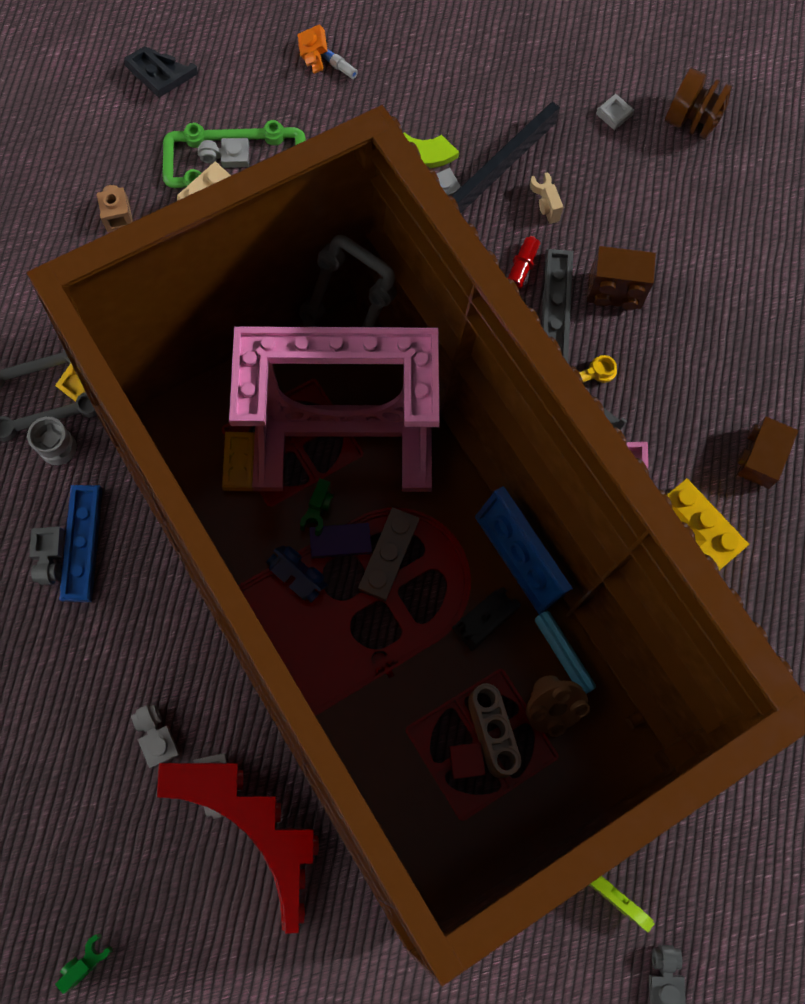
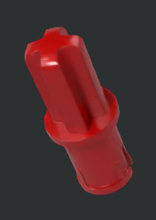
[507,236,540,289]

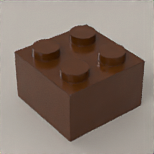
[587,246,656,310]

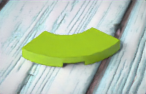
[403,132,459,168]
[589,876,655,933]

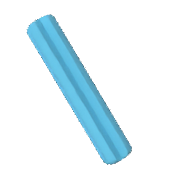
[535,611,596,694]

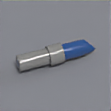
[321,49,358,79]

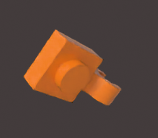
[298,24,328,74]

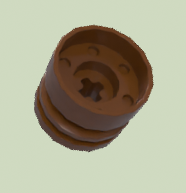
[664,67,733,140]

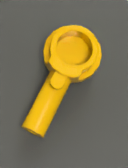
[579,355,617,383]

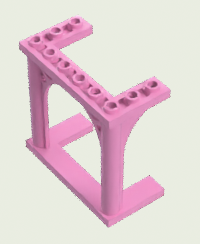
[229,327,439,492]

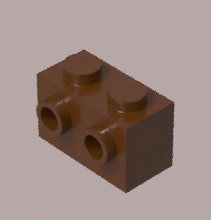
[737,416,799,489]

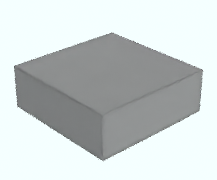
[596,94,634,131]

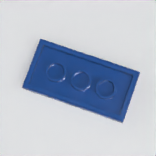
[475,486,573,615]

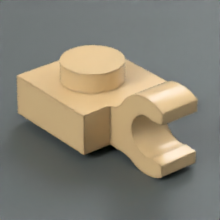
[530,172,563,224]

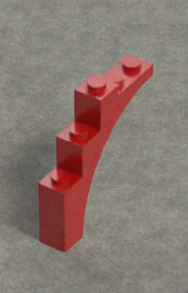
[157,763,319,934]

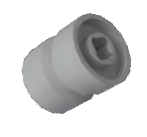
[27,417,77,465]

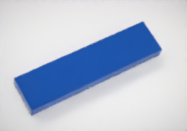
[59,485,103,602]

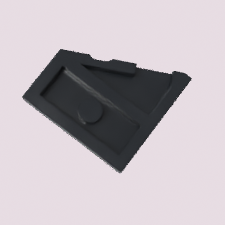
[124,46,198,98]

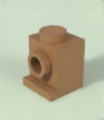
[97,185,133,232]

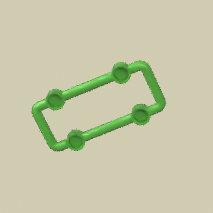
[163,120,306,188]

